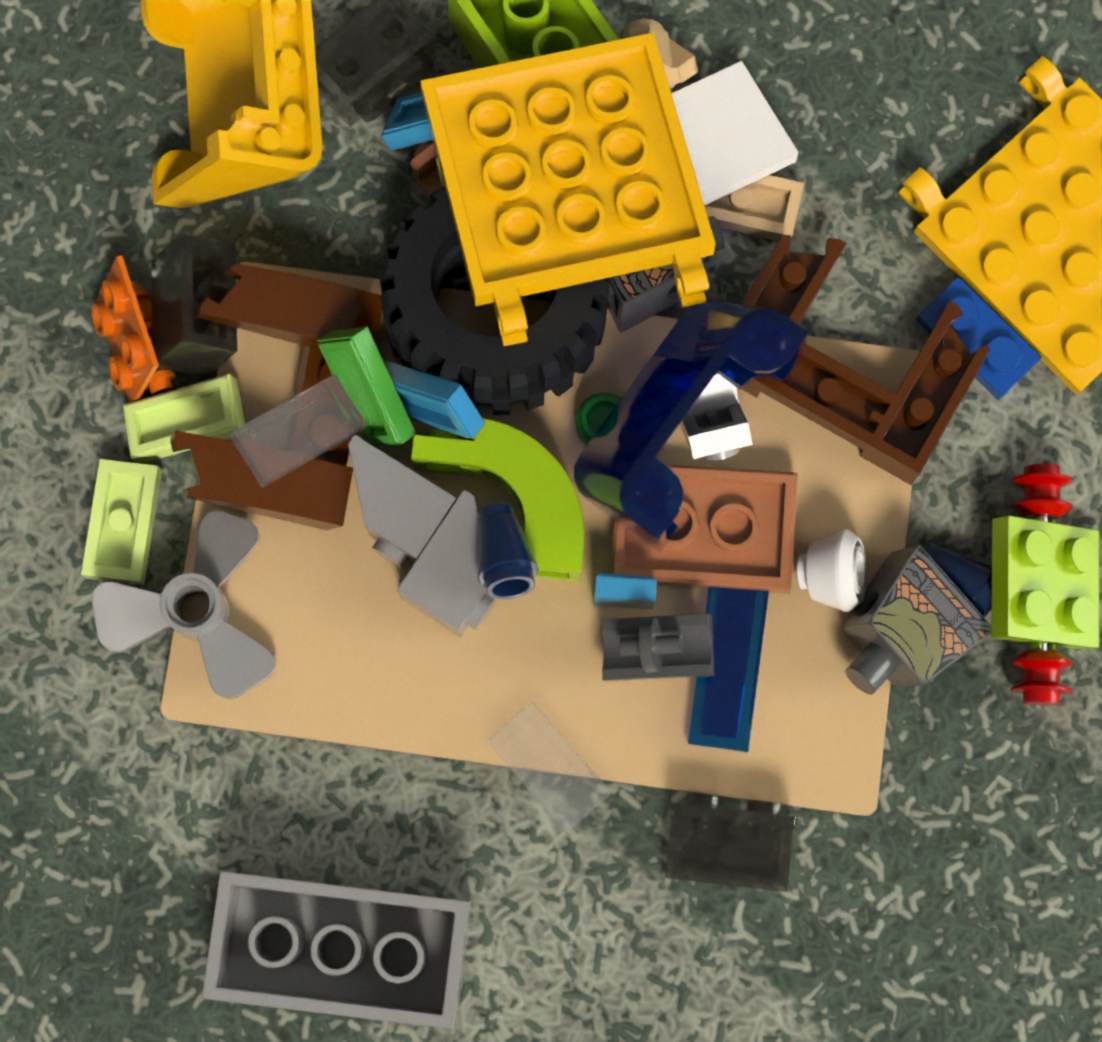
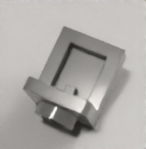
[674,369,753,460]

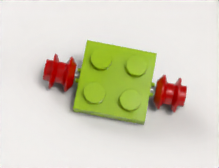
[991,464,1099,706]

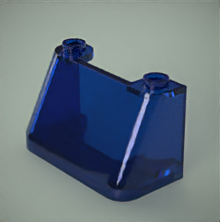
[574,298,809,552]

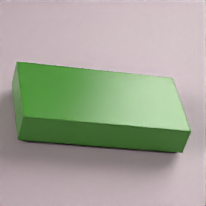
[317,327,416,445]

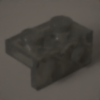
[664,793,798,892]

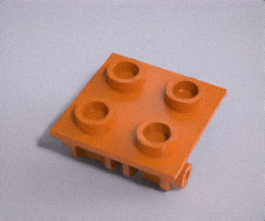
[91,255,176,403]

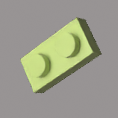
[81,459,162,585]

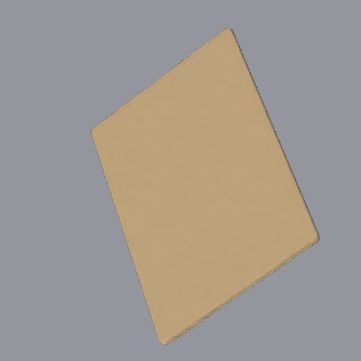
[160,262,920,816]

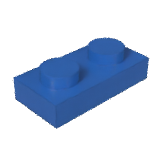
[915,277,1042,400]

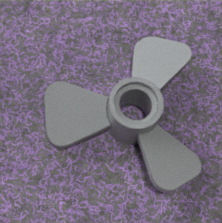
[92,511,276,699]

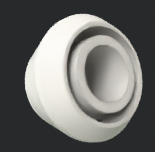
[797,529,867,612]

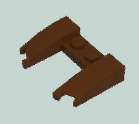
[707,235,990,485]
[170,263,382,530]

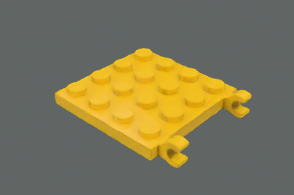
[420,32,716,347]
[898,56,1102,395]

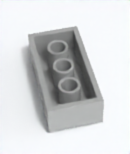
[202,871,472,1030]

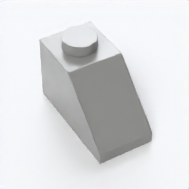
[348,435,457,568]
[397,490,496,638]

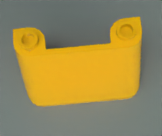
[140,0,323,208]

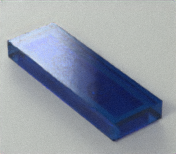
[688,587,769,753]

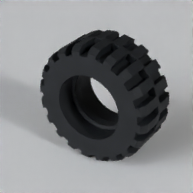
[379,186,610,416]

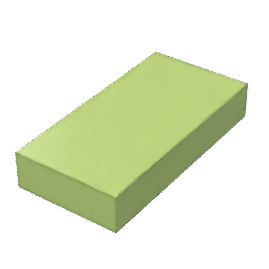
[123,374,247,464]

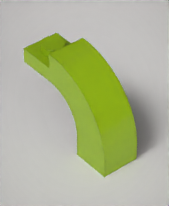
[411,418,585,582]

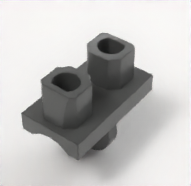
[601,613,714,682]

